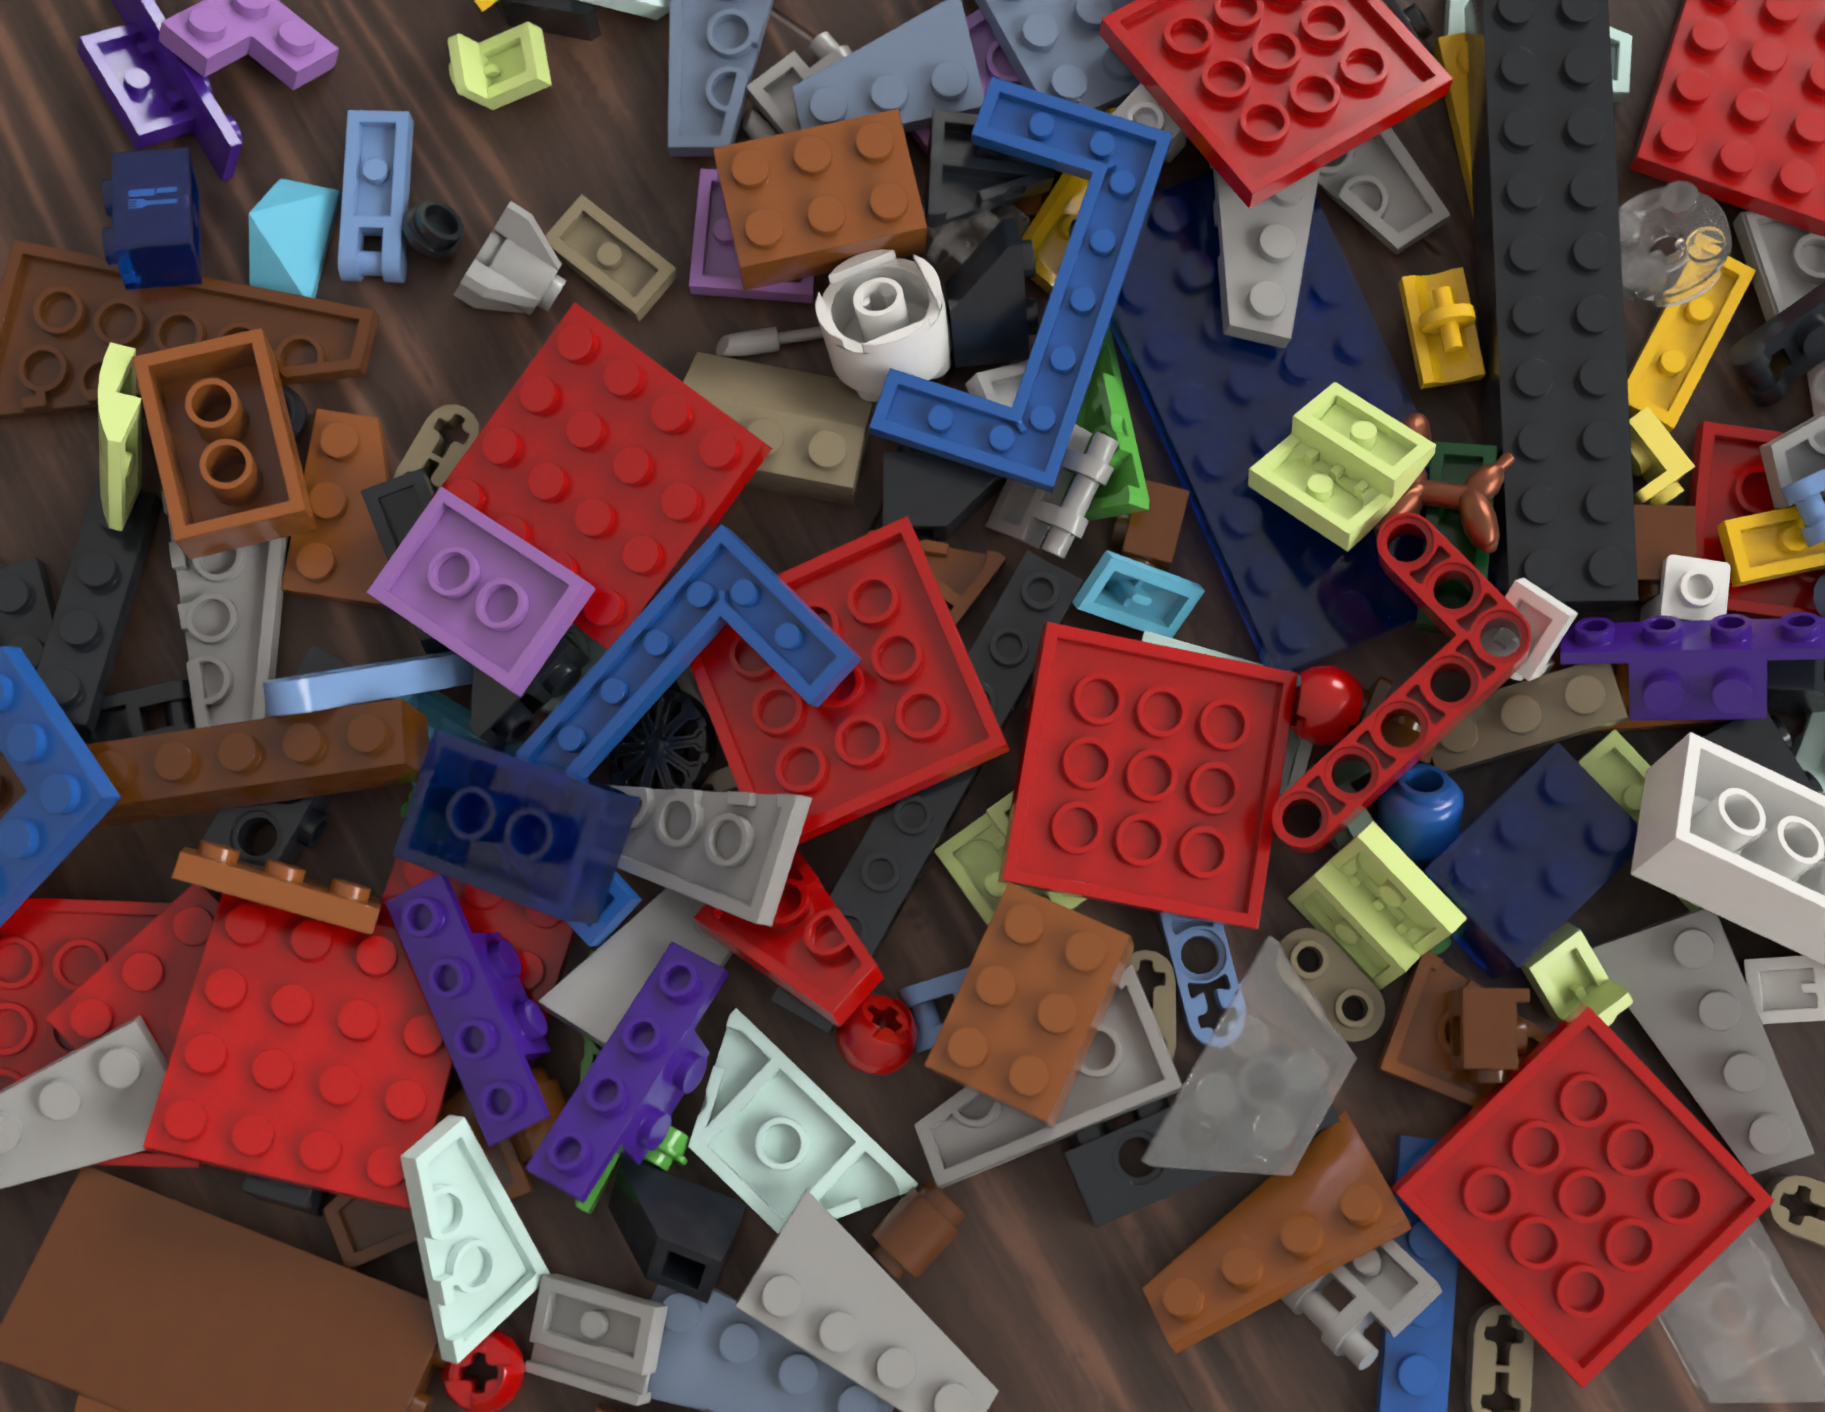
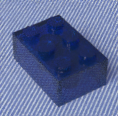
[392,729,641,923]
[1419,742,1638,980]

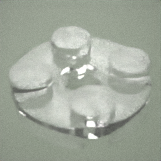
[1619,181,1732,307]

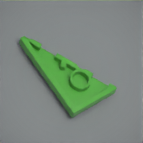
[1059,325,1150,521]

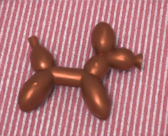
[1374,413,1515,554]

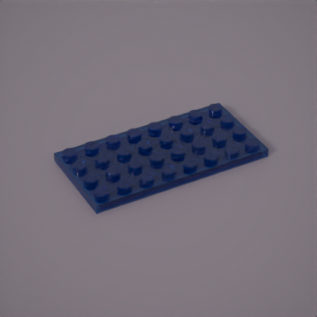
[1068,172,1496,672]

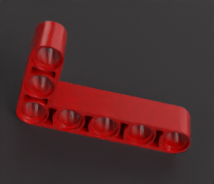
[1271,512,1532,853]

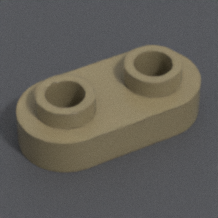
[1272,928,1385,1042]

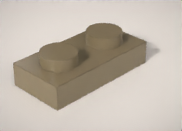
[545,194,678,322]

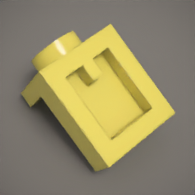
[1629,406,1695,505]

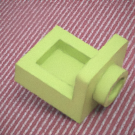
[447,21,552,110]
[1517,922,1633,1026]

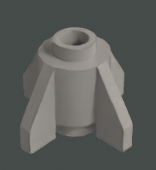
[453,201,566,316]

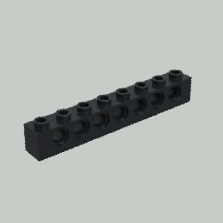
[770,550,1084,1036]

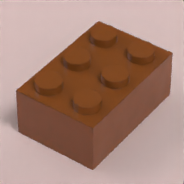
[713,109,927,292]
[132,328,317,560]
[924,882,1135,1128]

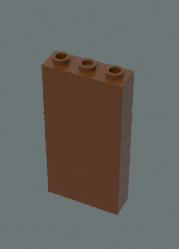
[0,1166,446,1412]

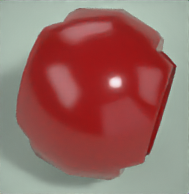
[1290,665,1363,746]
[835,994,918,1075]
[440,1329,525,1412]

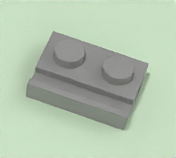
[525,1273,668,1406]

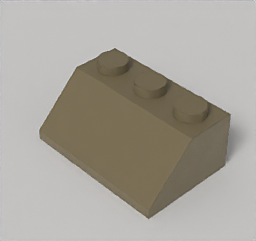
[683,352,876,507]

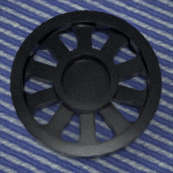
[604,687,716,790]

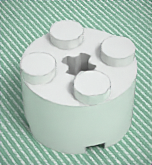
[815,249,953,402]

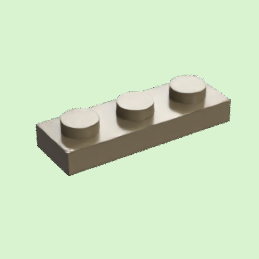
[1432,663,1630,775]

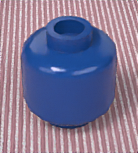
[1375,764,1464,862]

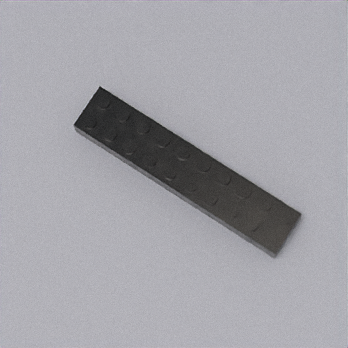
[1464,0,1639,612]

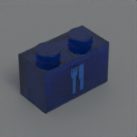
[102,147,202,290]

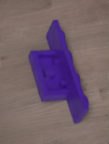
[77,0,243,181]
[1560,612,1825,721]
[385,873,551,1146]
[525,942,729,1203]

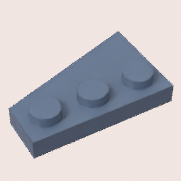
[792,0,984,133]

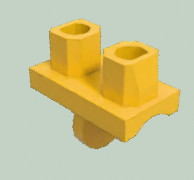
[1398,267,1485,389]

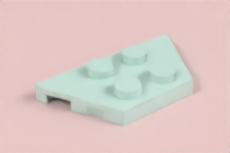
[688,1008,919,1234]

